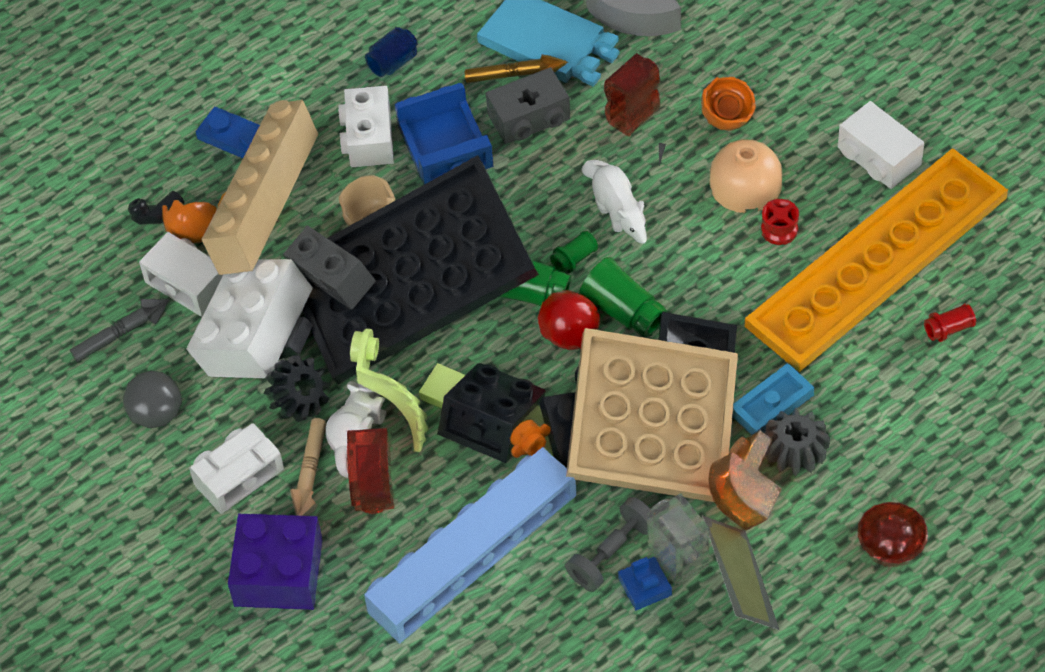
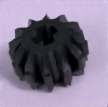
[263,355,332,422]

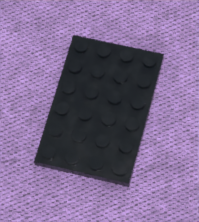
[303,155,539,384]

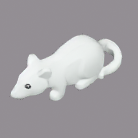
[582,160,647,244]
[326,373,386,479]

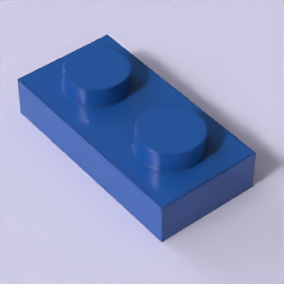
[195,106,260,158]

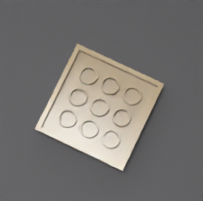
[566,328,738,503]

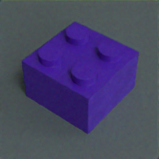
[228,513,323,610]

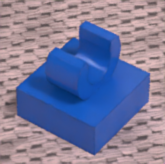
[618,556,672,611]

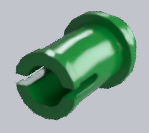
[550,231,599,273]

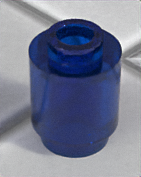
[365,27,418,77]

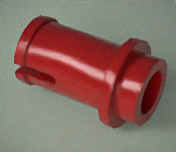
[924,304,976,342]

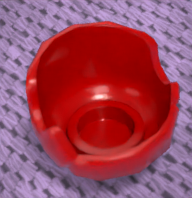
[538,290,600,351]

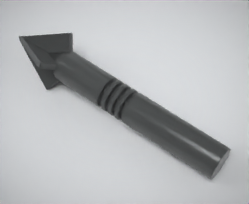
[70,299,170,363]

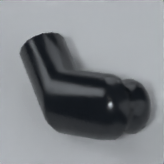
[128,191,185,225]

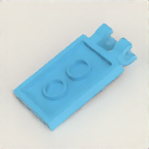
[477,0,619,87]

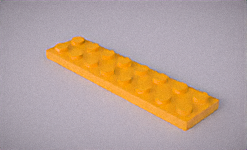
[744,148,1008,372]

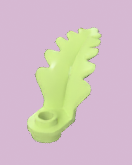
[350,329,428,453]

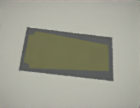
[702,515,780,630]

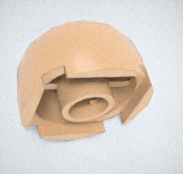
[710,139,782,213]

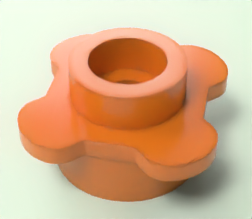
[510,420,551,458]

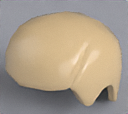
[339,175,396,226]

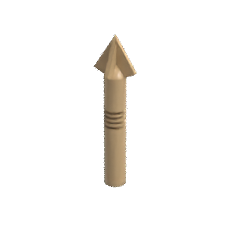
[290,418,326,516]

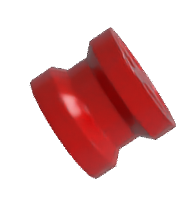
[761,199,799,245]

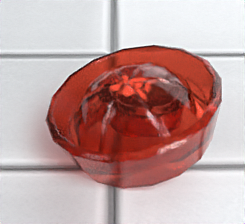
[858,502,928,567]

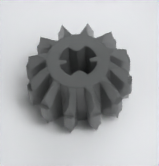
[762,407,830,477]

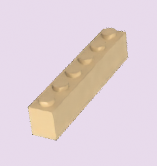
[202,100,319,275]

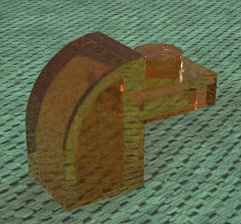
[708,431,782,530]

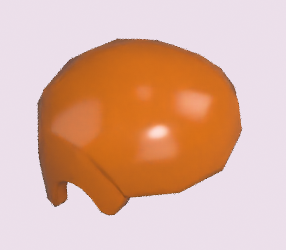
[701,77,756,131]
[162,200,217,244]

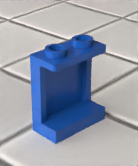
[395,83,494,185]

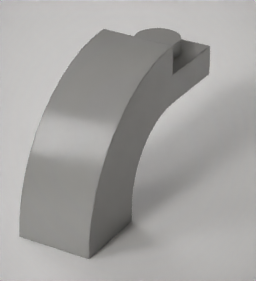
[586,0,681,36]

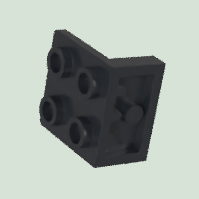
[437,363,546,463]

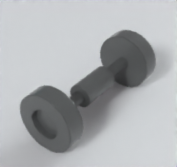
[565,497,658,592]

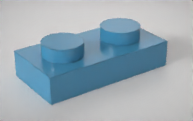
[732,363,814,439]

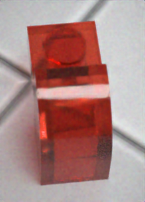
[347,428,395,514]

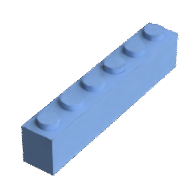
[364,447,577,644]

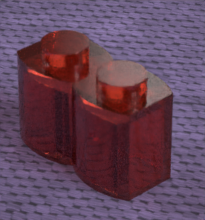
[604,53,660,137]

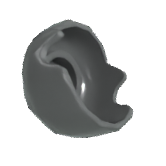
[123,370,182,429]

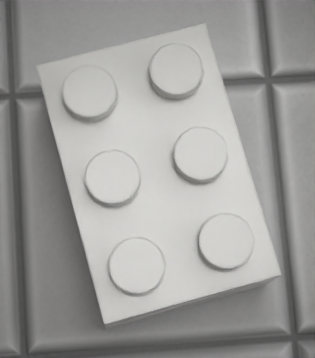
[186,259,313,378]

